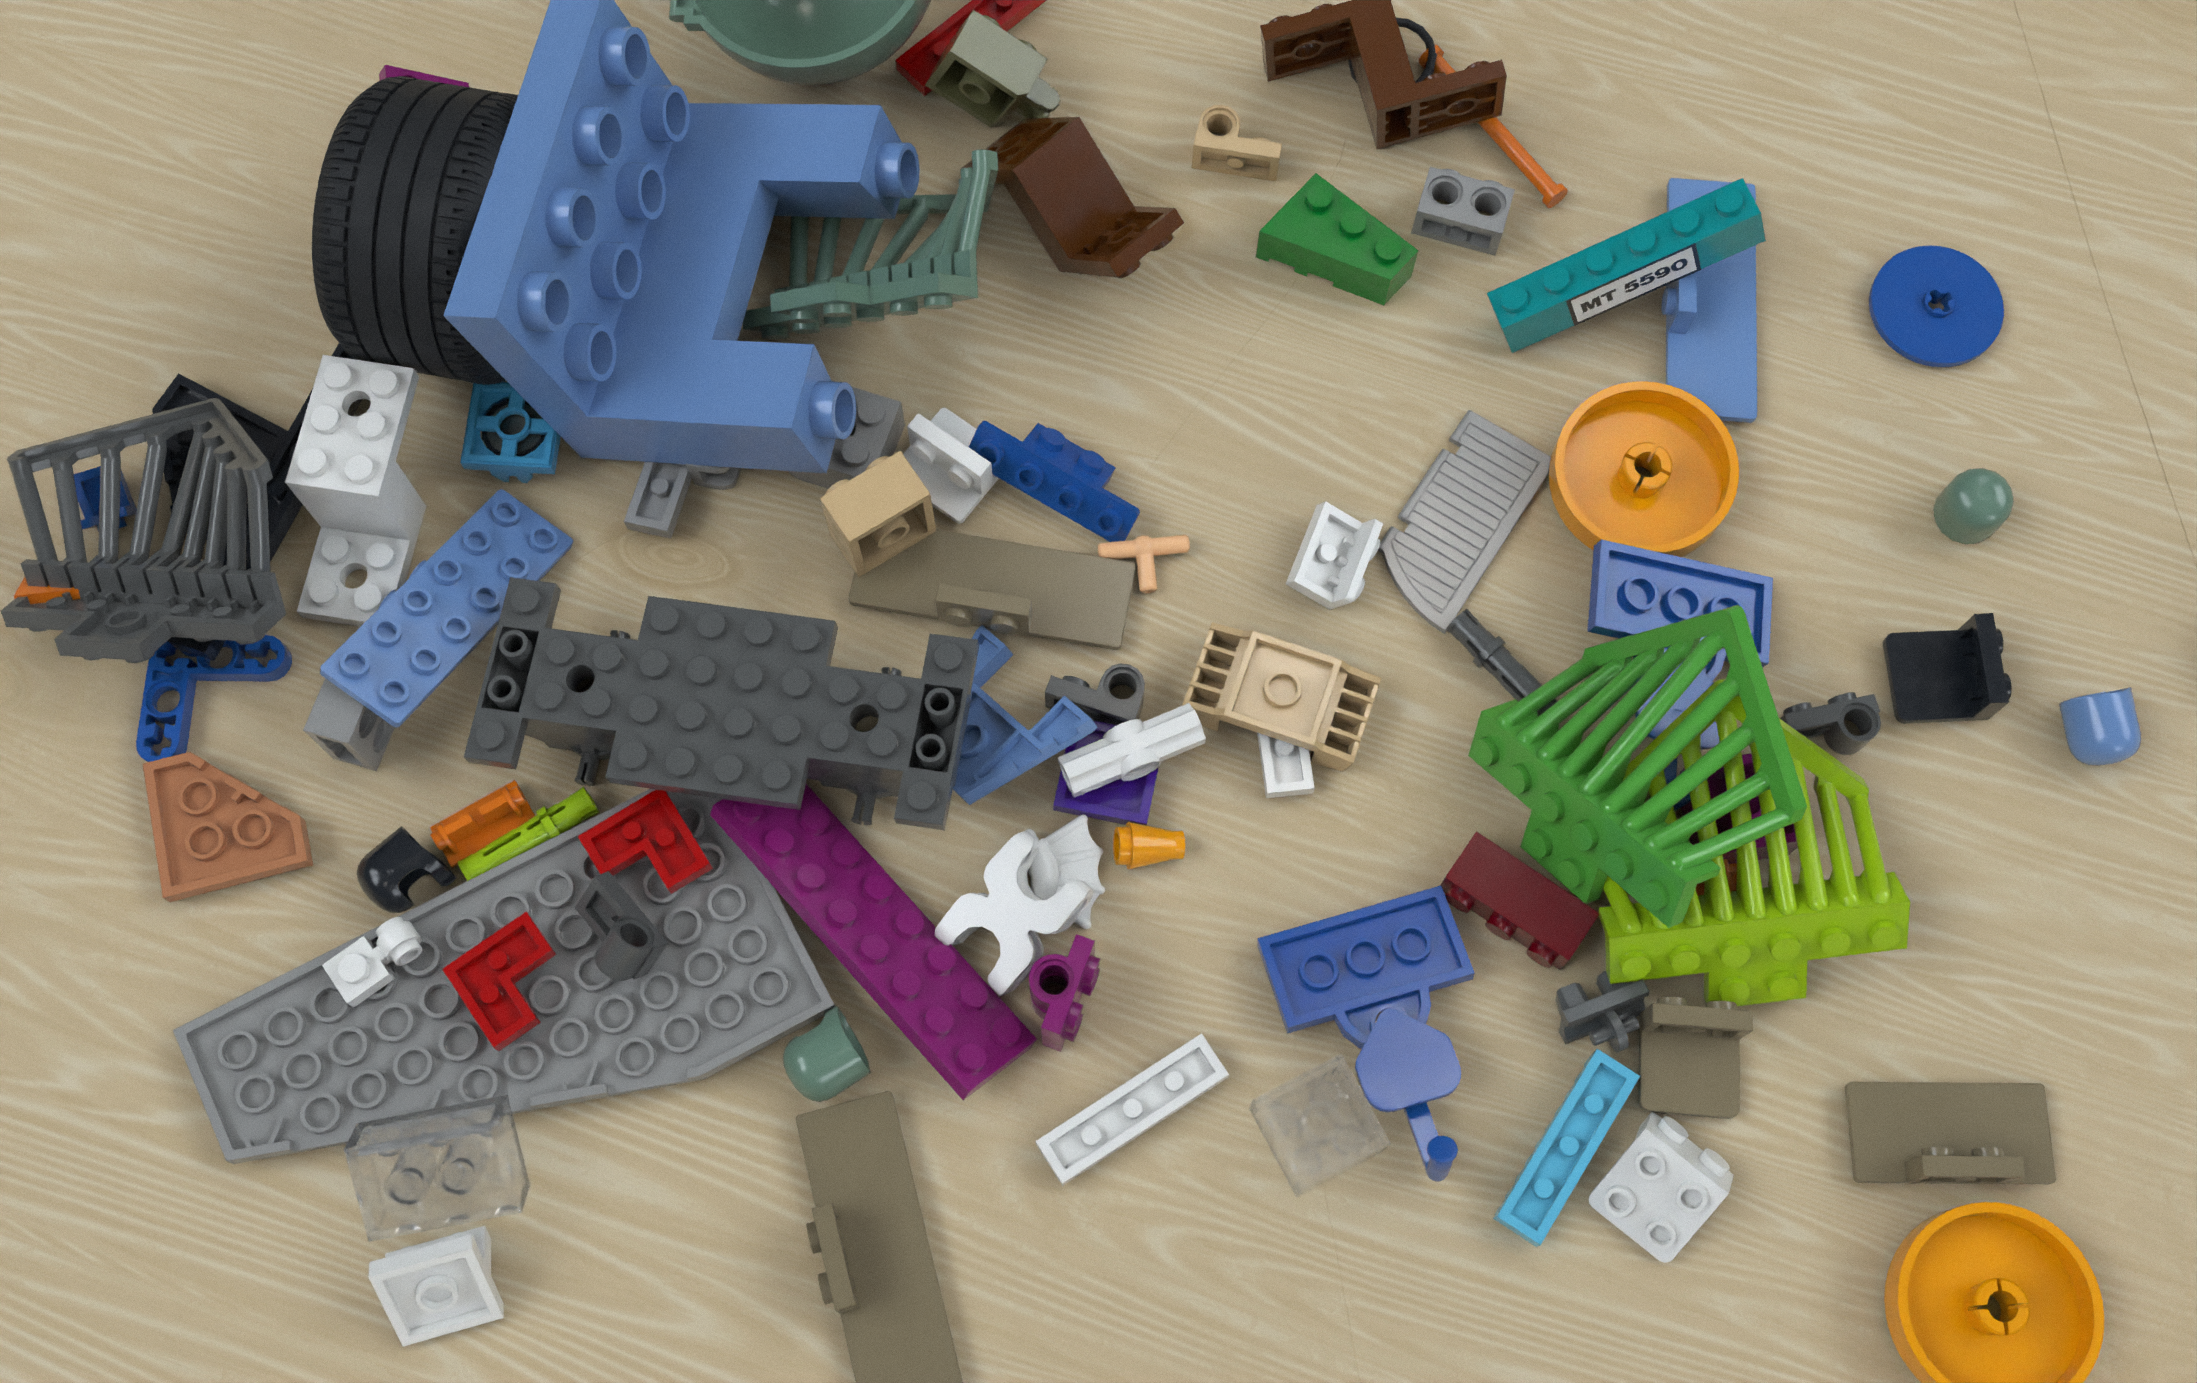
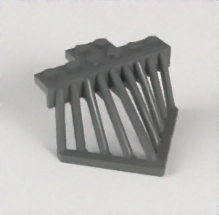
[1,398,286,663]

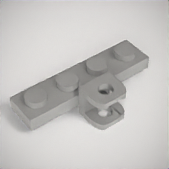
[624,462,741,539]

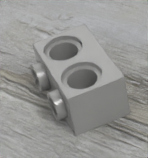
[1411,167,1515,256]
[303,678,395,772]

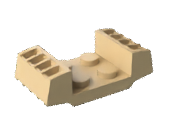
[1182,622,1381,772]

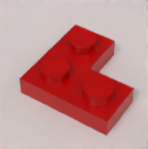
[578,789,713,894]
[442,912,557,1052]

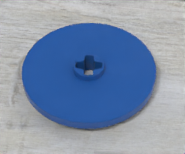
[1869,245,2004,367]

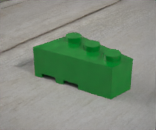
[1256,173,1419,305]

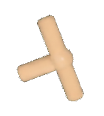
[1098,535,1190,594]

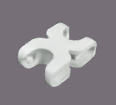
[935,831,1093,996]

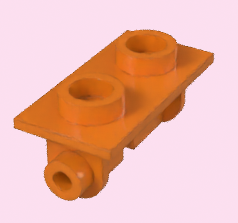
[430,780,535,868]

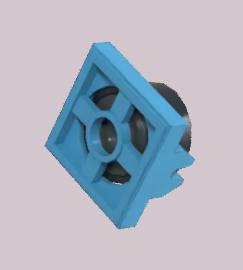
[460,382,561,483]

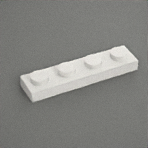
[1035,1033,1229,1186]

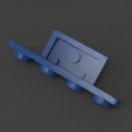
[969,421,1140,542]

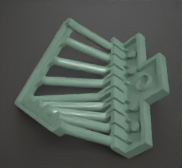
[743,149,998,340]

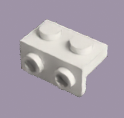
[1286,501,1383,610]

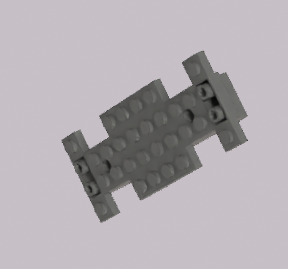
[464,577,979,831]

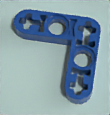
[136,635,292,762]

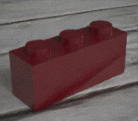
[1440,831,1599,970]

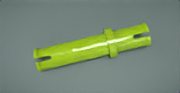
[458,787,600,881]

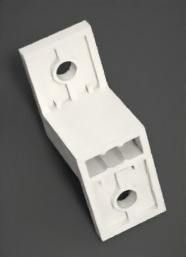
[285,355,426,627]

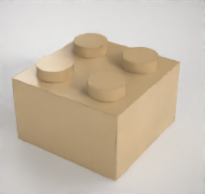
[820,451,937,578]

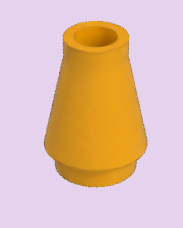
[1113,822,1185,870]

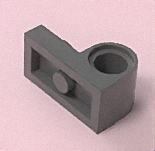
[1045,663,1145,725]

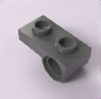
[1780,692,1881,755]
[575,871,668,981]

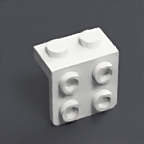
[1589,1112,1734,1263]

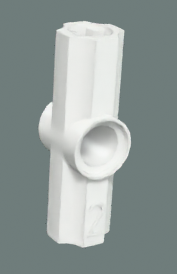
[1058,703,1206,798]

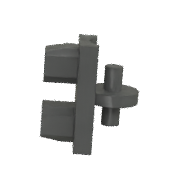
[1555,971,1650,1052]

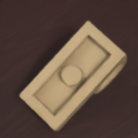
[1192,105,1282,181]

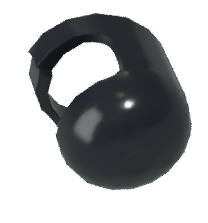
[357,826,457,913]

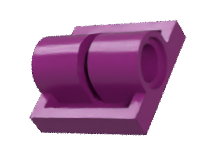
[1029,934,1101,1052]

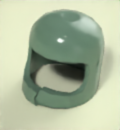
[1933,468,2014,544]
[783,1006,871,1102]

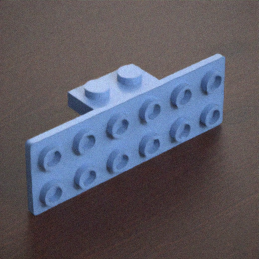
[1661,178,1757,423]
[320,489,573,728]

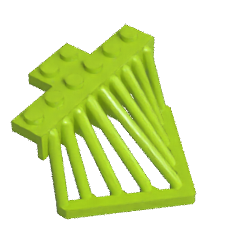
[1599,679,1910,1006]

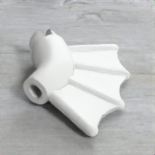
[1025,814,1105,929]

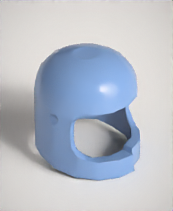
[2059,687,2141,766]

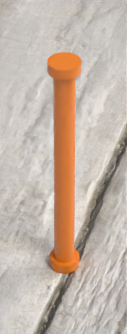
[1418,45,1568,208]

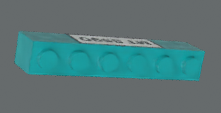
[1487,178,1766,353]

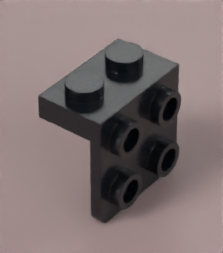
[1883,613,2012,724]

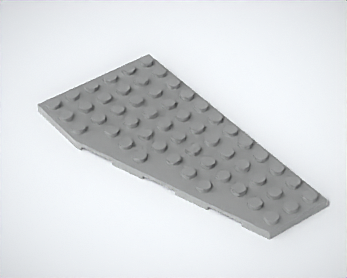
[173,789,835,1164]

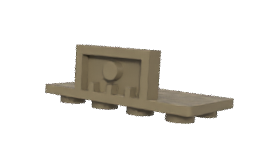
[1845,1082,2056,1185]

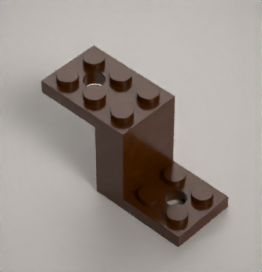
[1260,0,1507,149]
[960,117,1184,278]

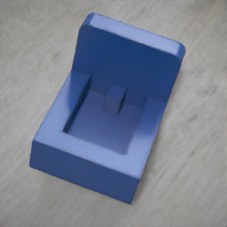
[74,466,137,532]

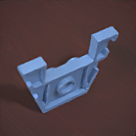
[953,625,1097,805]

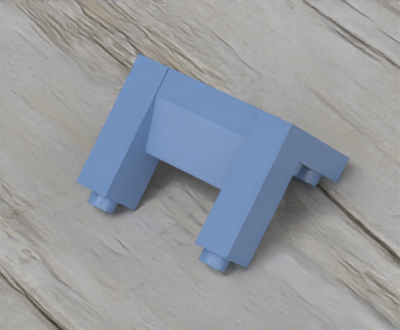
[443,0,920,474]

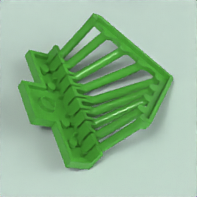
[1468,605,1807,928]

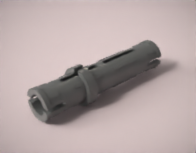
[1446,609,1558,716]

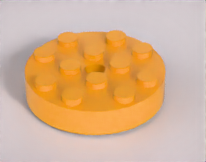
[1549,381,1739,557]
[1884,1202,2104,1383]

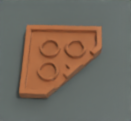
[143,752,313,902]

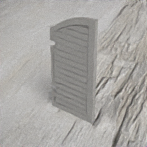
[1378,410,1551,634]

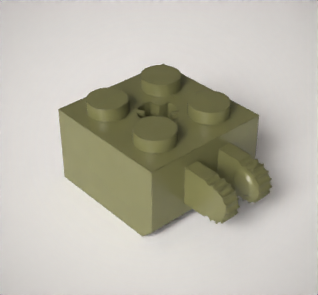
[925,10,1061,128]

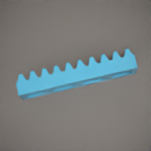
[1493,1049,1640,1247]

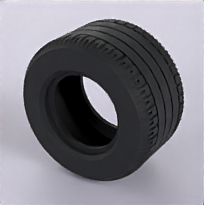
[312,76,518,385]

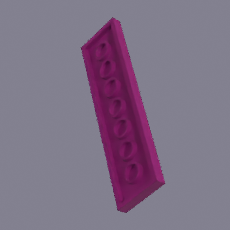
[710,784,1037,1101]

